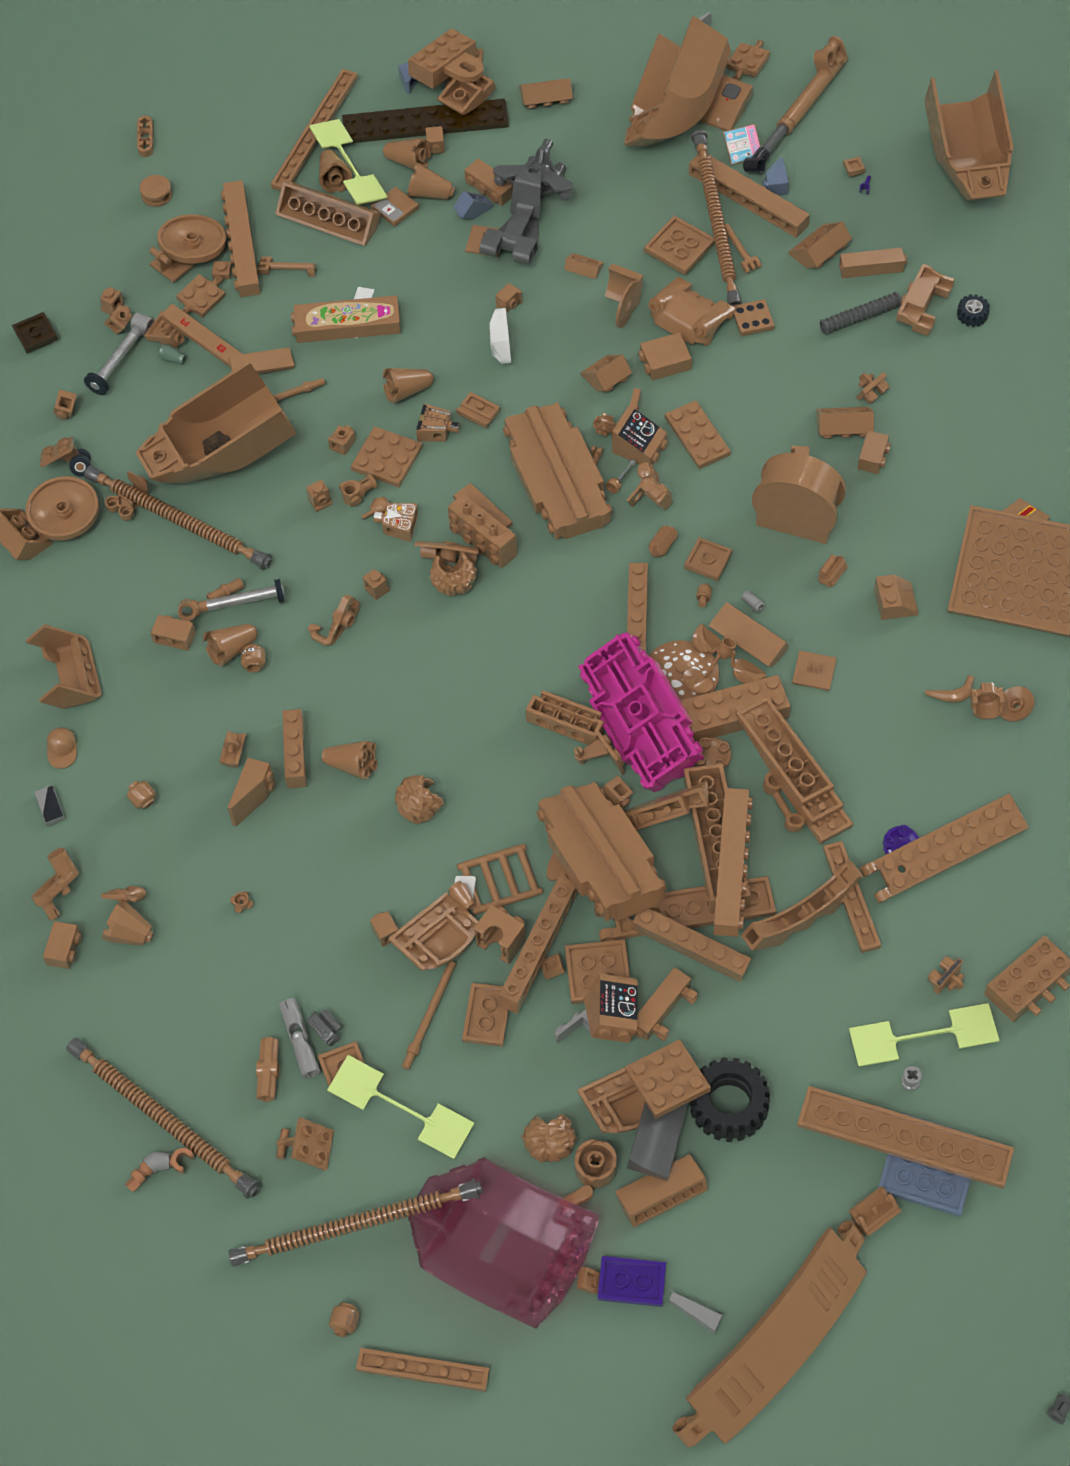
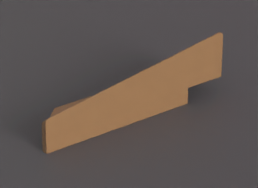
[624,781,709,830]

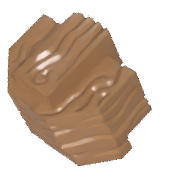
[970,682,1005,719]

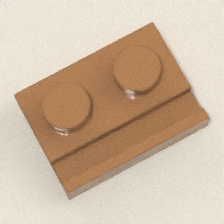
[456,392,500,429]

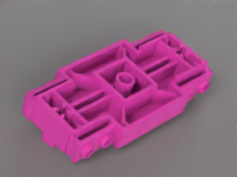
[578,632,704,793]

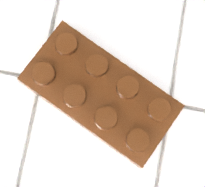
[665,400,731,469]

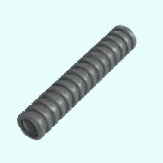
[820,292,902,335]

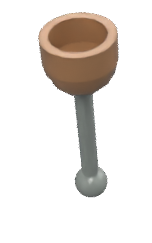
[605,459,636,494]

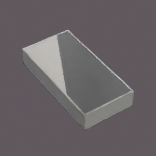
[34,785,65,826]

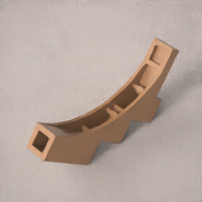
[741,861,863,951]

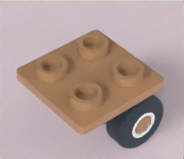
[40,436,91,477]

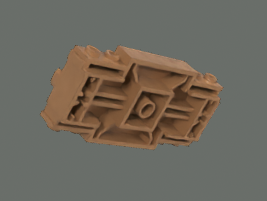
[503,402,612,540]
[537,781,666,921]

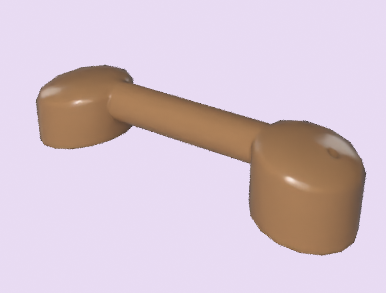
[763,772,805,832]

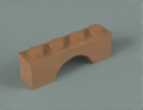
[282,709,307,789]

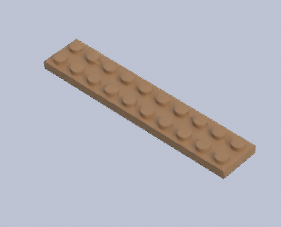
[797,1086,1014,1189]

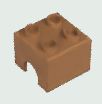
[474,905,526,964]

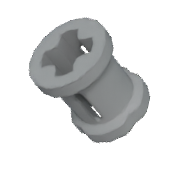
[902,1066,922,1091]

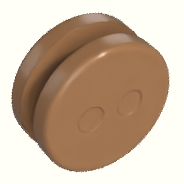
[139,175,172,207]

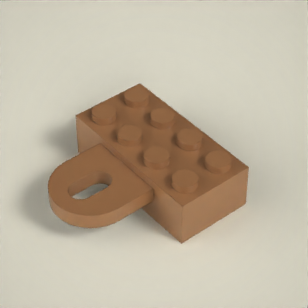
[408,28,483,89]

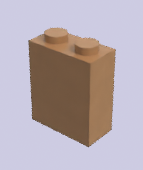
[638,332,692,381]

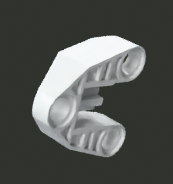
[490,308,511,364]

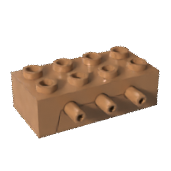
[448,494,517,569]
[984,935,1070,1023]

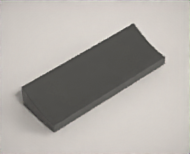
[626,1102,688,1181]

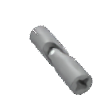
[279,998,320,1079]

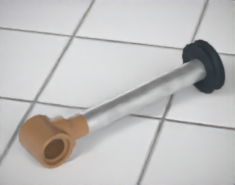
[178,578,285,621]

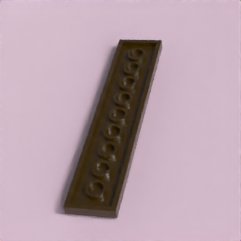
[342,98,509,144]

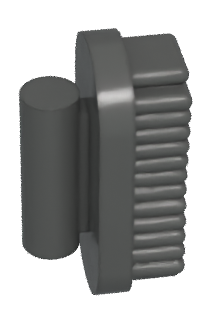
[307,1009,342,1046]

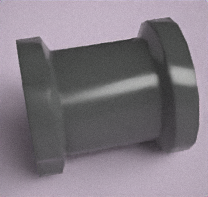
[1046,1394,1070,1425]

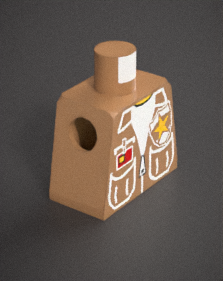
[374,503,418,542]

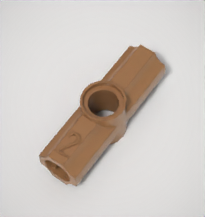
[256,1037,279,1102]

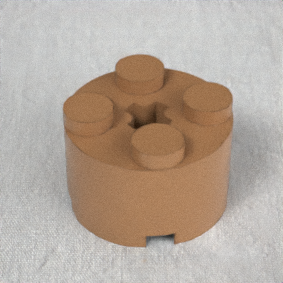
[574,1139,617,1189]

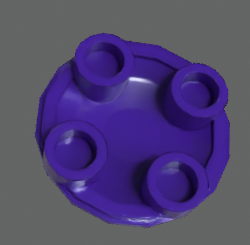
[882,825,919,854]

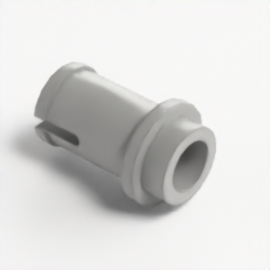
[742,590,765,613]

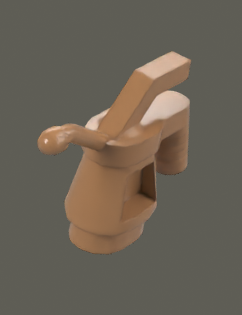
[101,886,146,902]

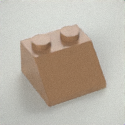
[580,354,632,392]
[874,574,918,620]

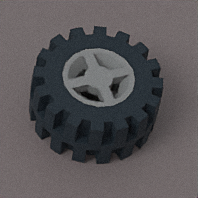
[957,294,990,327]

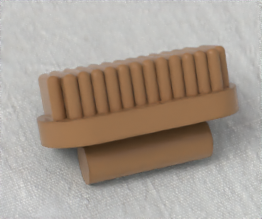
[648,526,678,557]
[818,555,848,588]

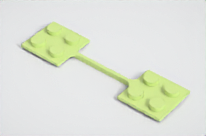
[309,119,388,205]
[849,1003,1000,1067]
[327,1055,474,1159]

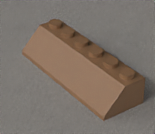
[275,182,381,246]

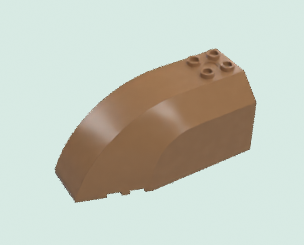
[624,16,731,147]
[924,70,1013,200]
[135,361,297,483]

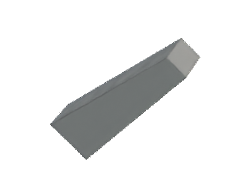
[669,1292,722,1335]

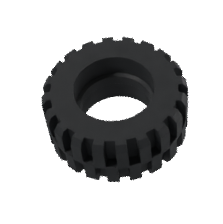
[690,1058,770,1142]

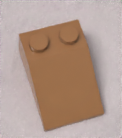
[227,758,276,826]

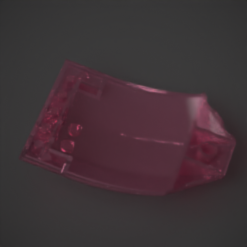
[408,1157,599,1329]

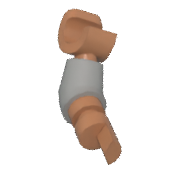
[125,1148,195,1192]

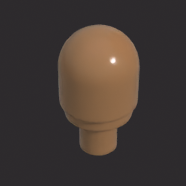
[696,584,712,608]

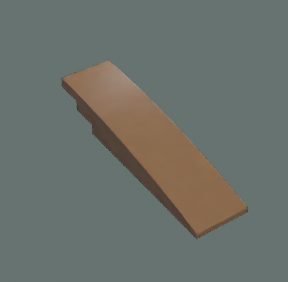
[736,697,853,844]

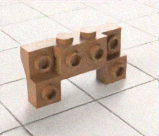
[896,264,955,336]

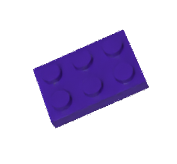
[598,1256,666,1307]

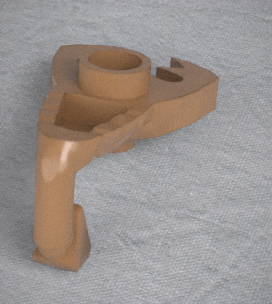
[308,594,360,646]

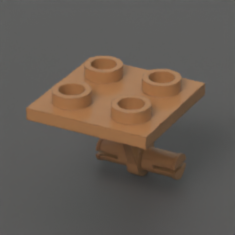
[149,247,197,283]
[574,730,625,775]
[276,1117,334,1171]

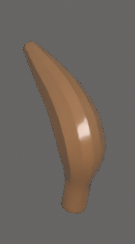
[925,675,975,703]

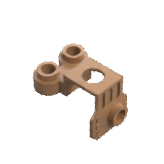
[105,471,149,521]

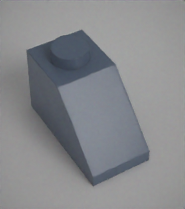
[763,158,789,195]
[453,191,494,220]

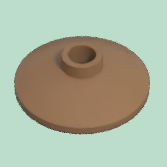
[1001,686,1035,722]

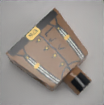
[416,404,460,442]

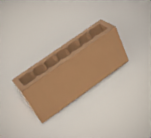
[709,602,789,667]
[615,1154,708,1228]

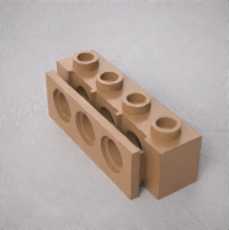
[525,690,604,745]

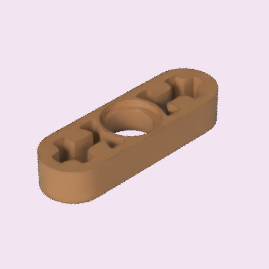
[137,116,153,157]

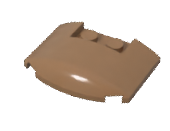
[388,892,479,971]
[577,1067,645,1133]

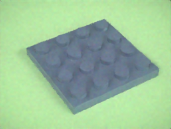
[878,1112,980,1217]

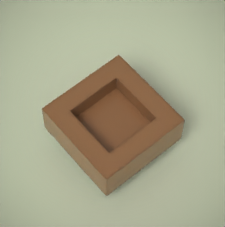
[843,156,865,177]
[212,261,232,279]
[542,953,565,980]
[577,1267,600,1295]

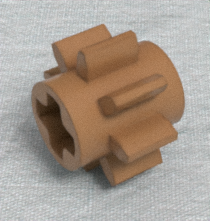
[593,413,615,437]

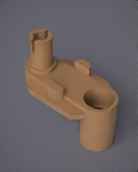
[31,847,79,920]

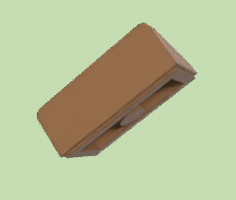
[565,253,604,279]

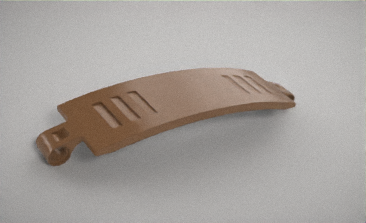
[672,1220,867,1447]

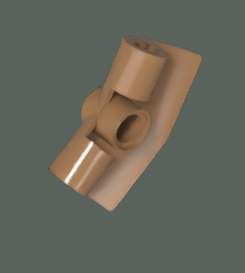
[414,541,478,565]

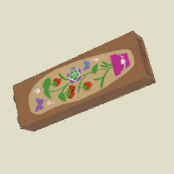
[291,295,401,343]

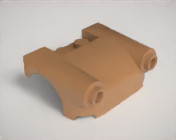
[649,277,735,346]

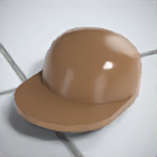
[47,727,77,769]

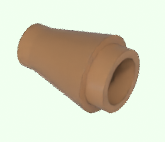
[448,881,476,911]

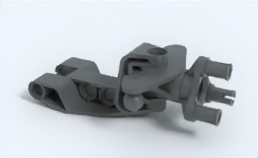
[479,138,573,265]

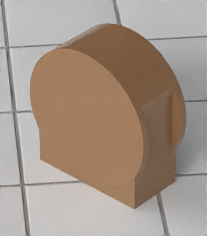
[752,453,846,544]

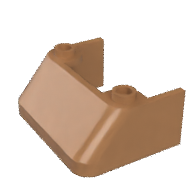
[26,624,101,709]

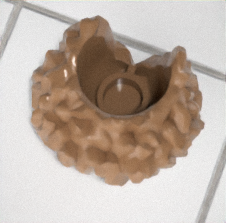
[429,552,477,596]
[395,775,444,824]
[521,1114,576,1163]

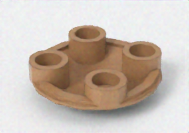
[695,737,731,768]

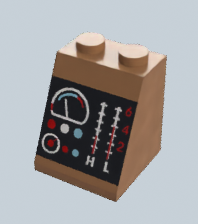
[612,406,668,465]
[584,973,638,1043]

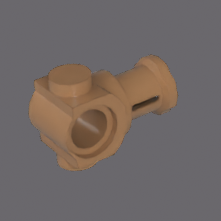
[339,474,377,508]

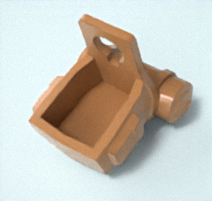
[627,462,672,511]

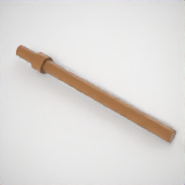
[273,378,325,401]
[402,961,456,1070]

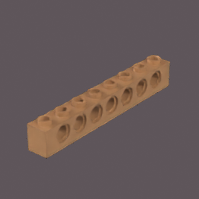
[499,868,578,1014]

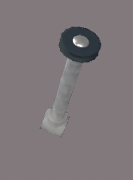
[84,312,155,395]

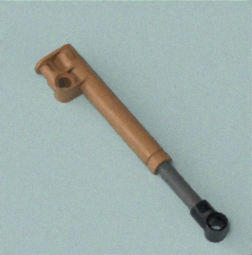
[743,36,848,174]

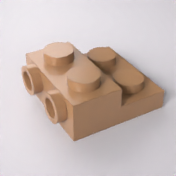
[144,311,188,348]

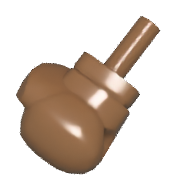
[361,497,390,520]

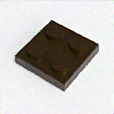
[12,312,58,353]

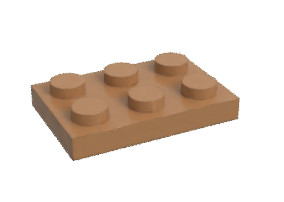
[462,983,509,1047]

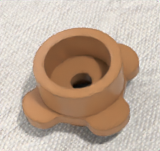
[230,891,253,913]

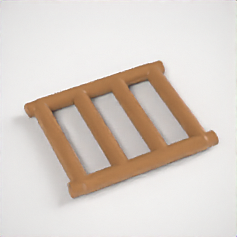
[457,844,543,915]

